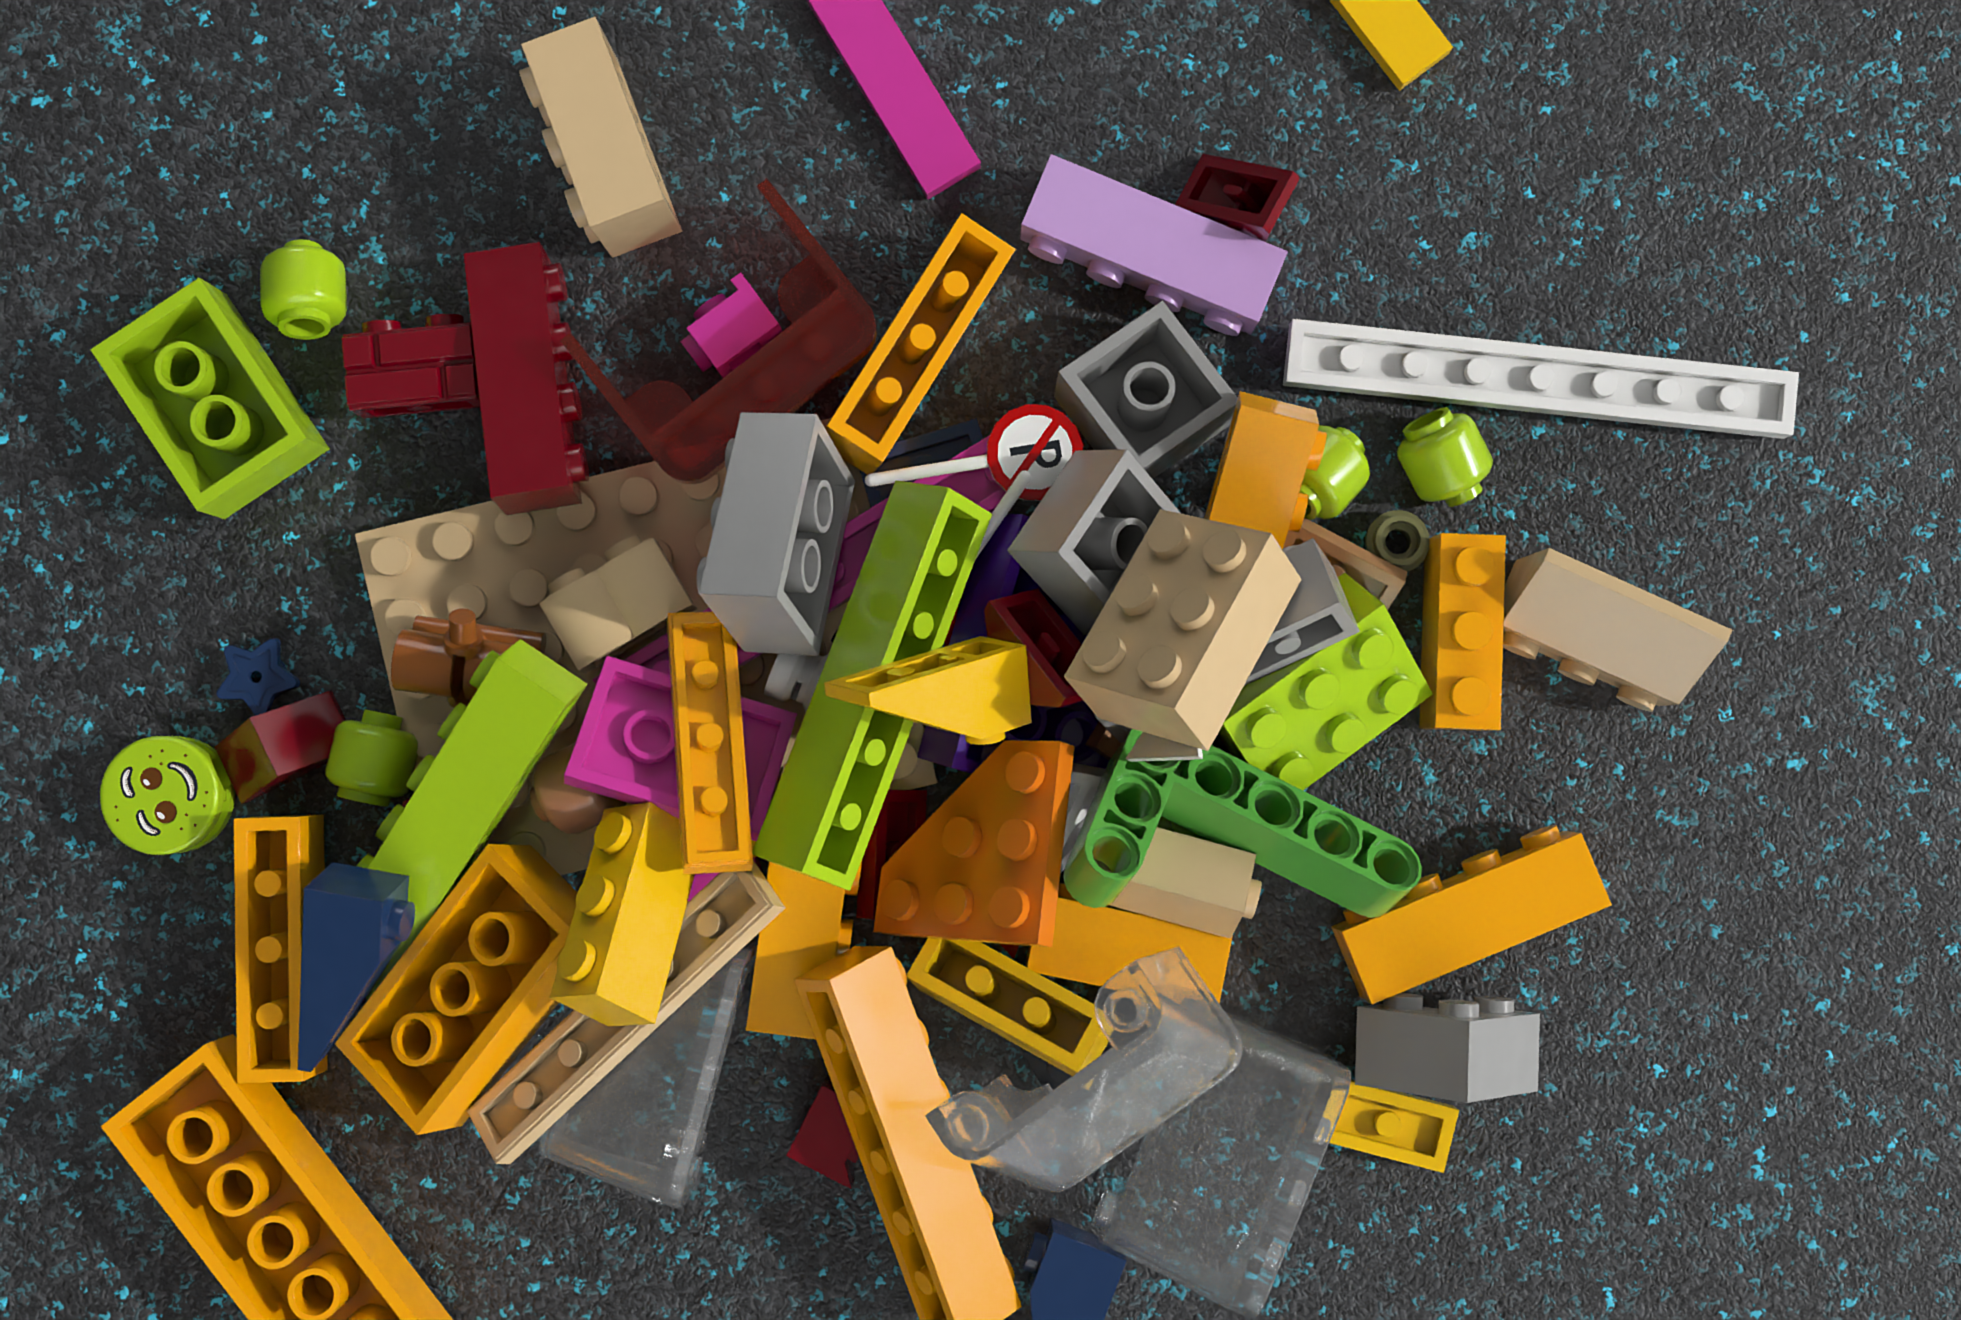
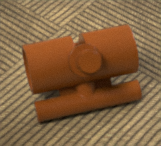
[391,608,546,708]

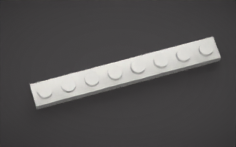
[1283,319,1799,439]

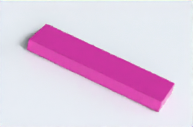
[806,0,981,200]

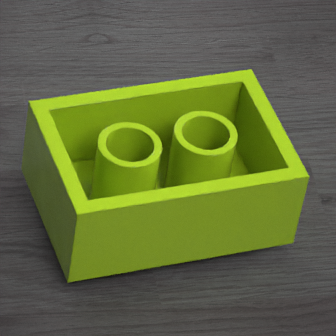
[90,278,330,519]
[1218,573,1433,790]

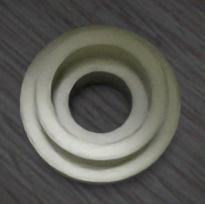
[1365,510,1429,572]

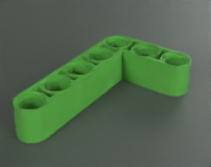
[1063,729,1422,918]

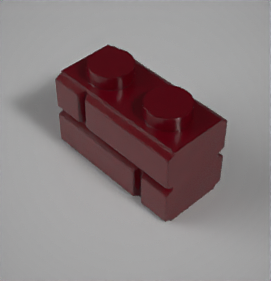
[342,314,480,419]

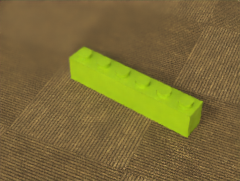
[752,480,992,891]
[356,639,587,1000]

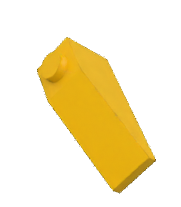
[824,636,1032,745]

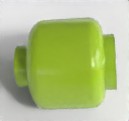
[260,239,347,340]
[1397,407,1493,507]
[1299,425,1370,520]
[326,709,418,807]

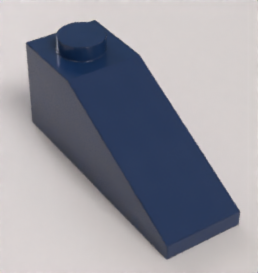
[298,862,415,1072]
[1022,1218,1127,1320]

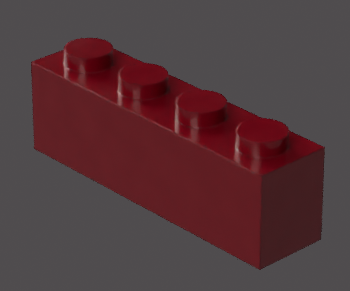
[463,242,589,515]

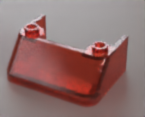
[560,178,877,484]

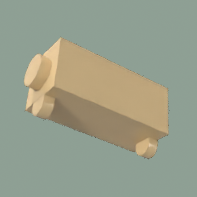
[1094,827,1262,939]

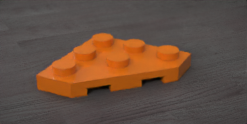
[873,740,1075,947]

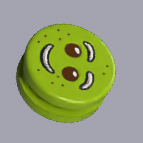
[100,736,235,855]

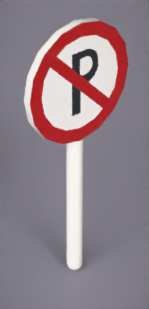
[865,404,1083,501]

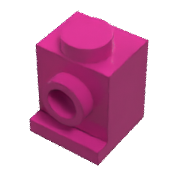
[680,273,784,380]

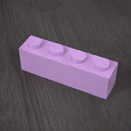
[1020,154,1288,336]

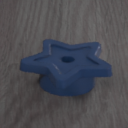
[217,638,300,716]

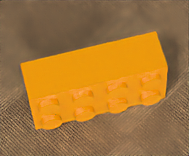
[335,844,577,1135]

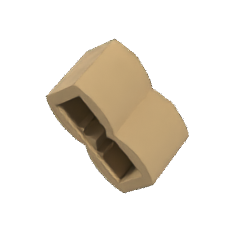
[539,535,697,673]

